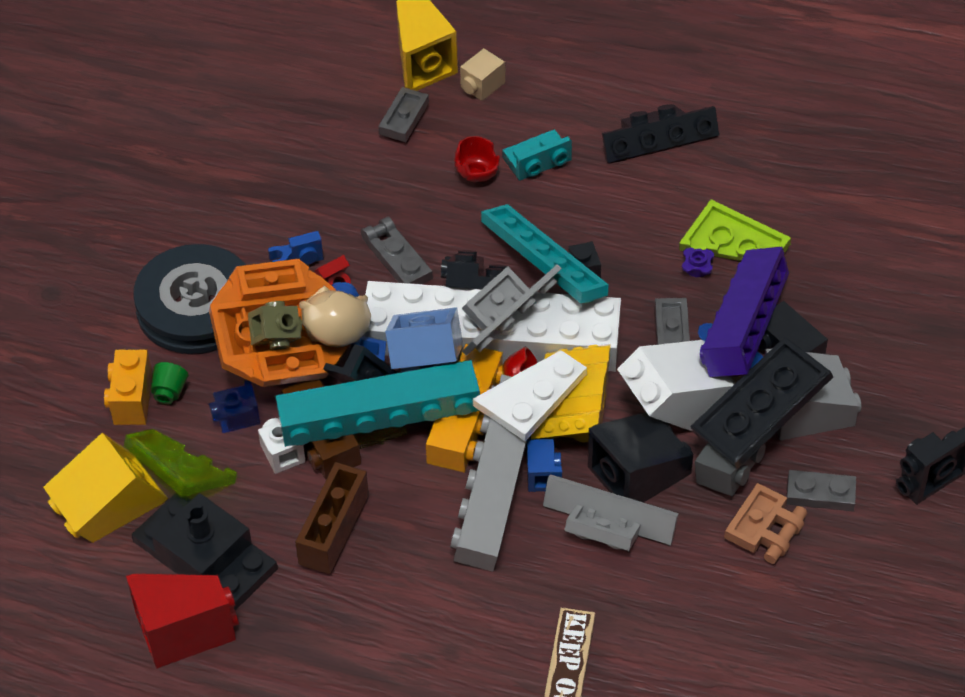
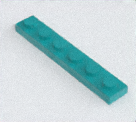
[481,204,609,304]

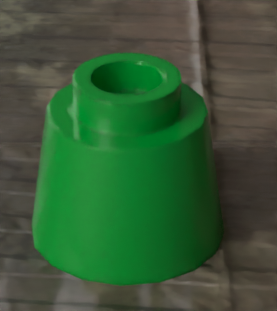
[151,362,189,404]

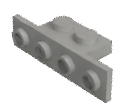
[462,264,562,356]
[543,474,679,551]

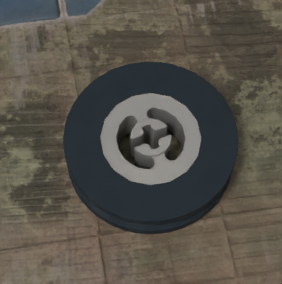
[133,244,246,354]

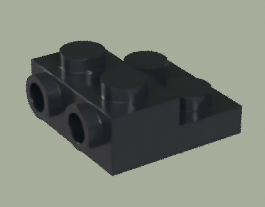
[441,250,514,289]
[896,427,965,505]

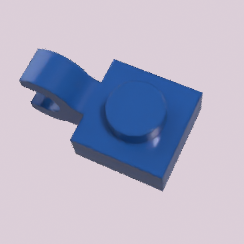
[268,231,324,264]

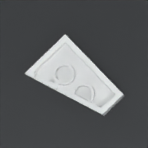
[473,350,587,441]

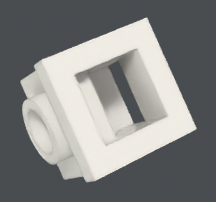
[258,418,305,474]

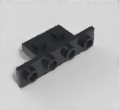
[602,104,719,163]

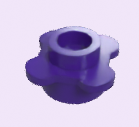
[682,247,714,277]

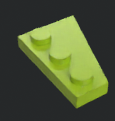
[679,199,791,261]

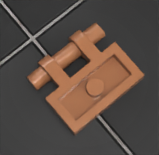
[724,483,808,564]

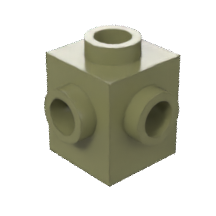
[248,301,302,350]

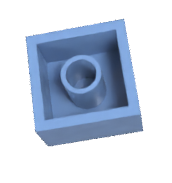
[385,307,463,372]

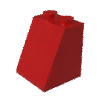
[126,574,239,669]

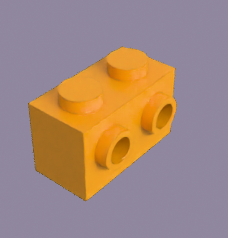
[104,350,153,425]

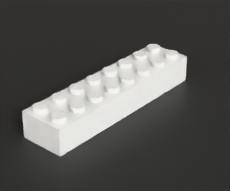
[363,281,621,372]

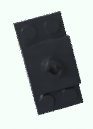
[131,491,278,610]

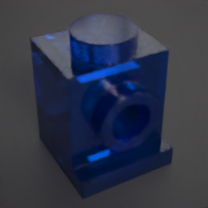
[209,380,261,433]

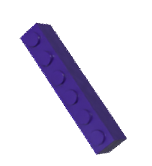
[700,247,789,377]

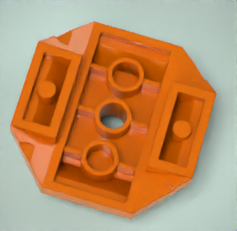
[209,259,350,387]

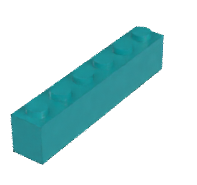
[275,360,480,447]

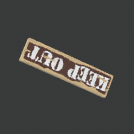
[544,608,595,697]

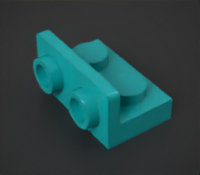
[502,129,572,181]

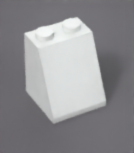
[617,340,735,431]

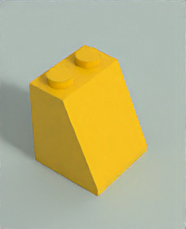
[396,0,458,91]
[43,433,168,543]

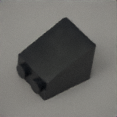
[588,412,693,503]

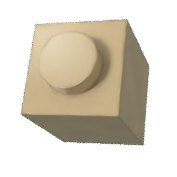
[460,48,505,101]

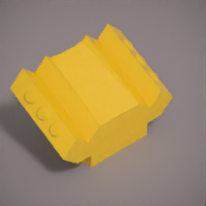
[531,344,611,443]

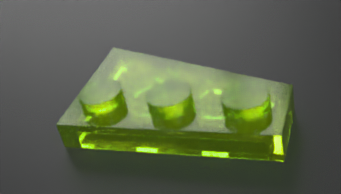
[124,429,237,497]

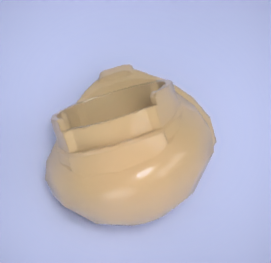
[299,286,371,348]

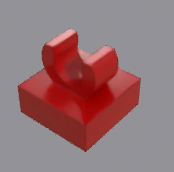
[314,255,351,285]

